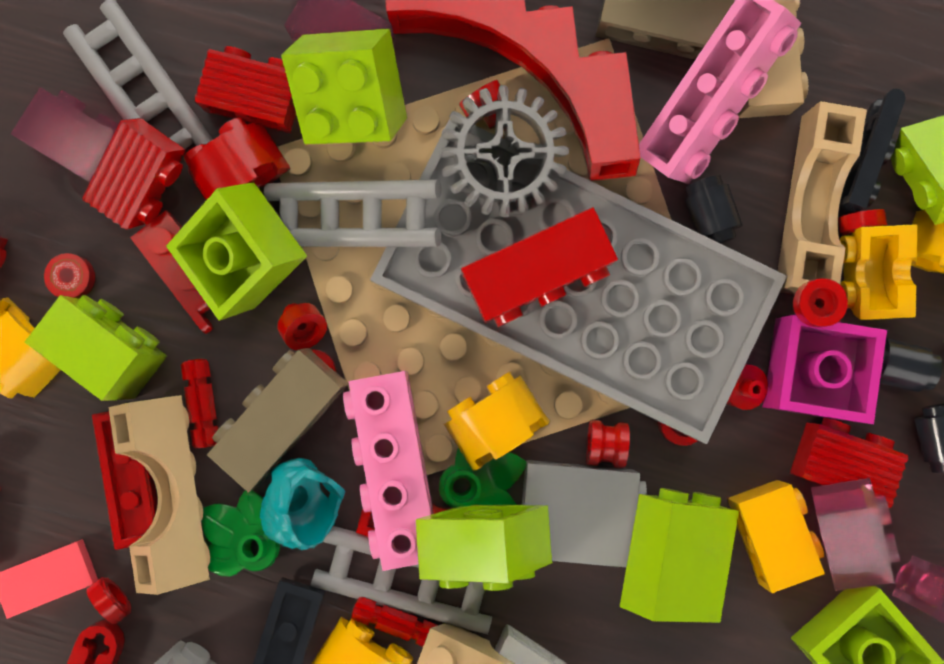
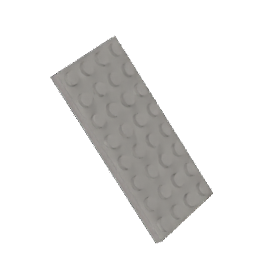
[370,119,787,444]

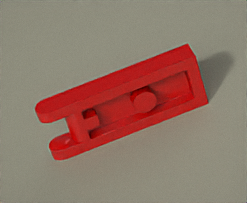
[130,210,214,334]

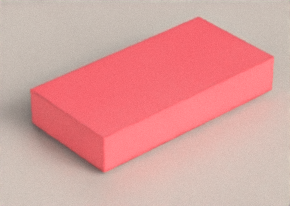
[0,539,98,619]

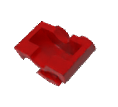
[184,117,291,200]

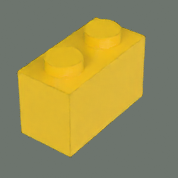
[727,480,825,593]

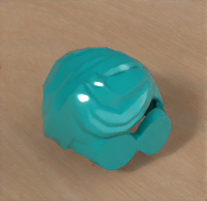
[259,458,346,550]

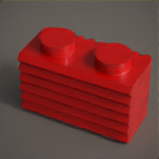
[195,46,296,133]
[82,118,185,229]
[790,418,909,508]

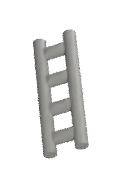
[63,0,213,149]
[264,179,442,247]
[311,526,492,635]

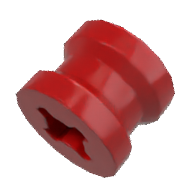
[586,420,630,469]

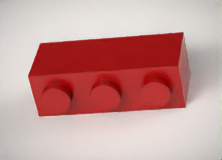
[461,207,618,327]

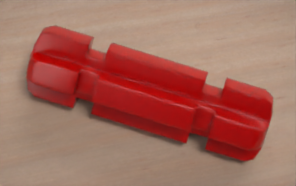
[181,358,218,448]
[352,597,438,647]

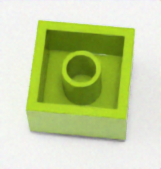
[281,29,407,144]
[166,182,307,321]
[25,295,167,401]
[416,505,552,591]
[791,578,944,664]

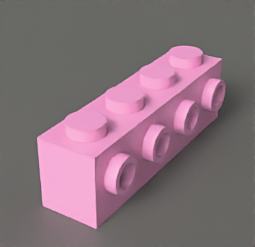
[639,0,801,184]
[343,371,434,571]

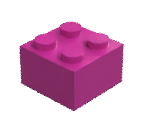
[763,315,887,424]

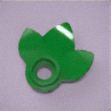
[439,448,526,508]
[201,490,280,577]

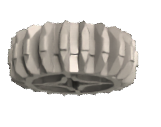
[439,85,569,217]

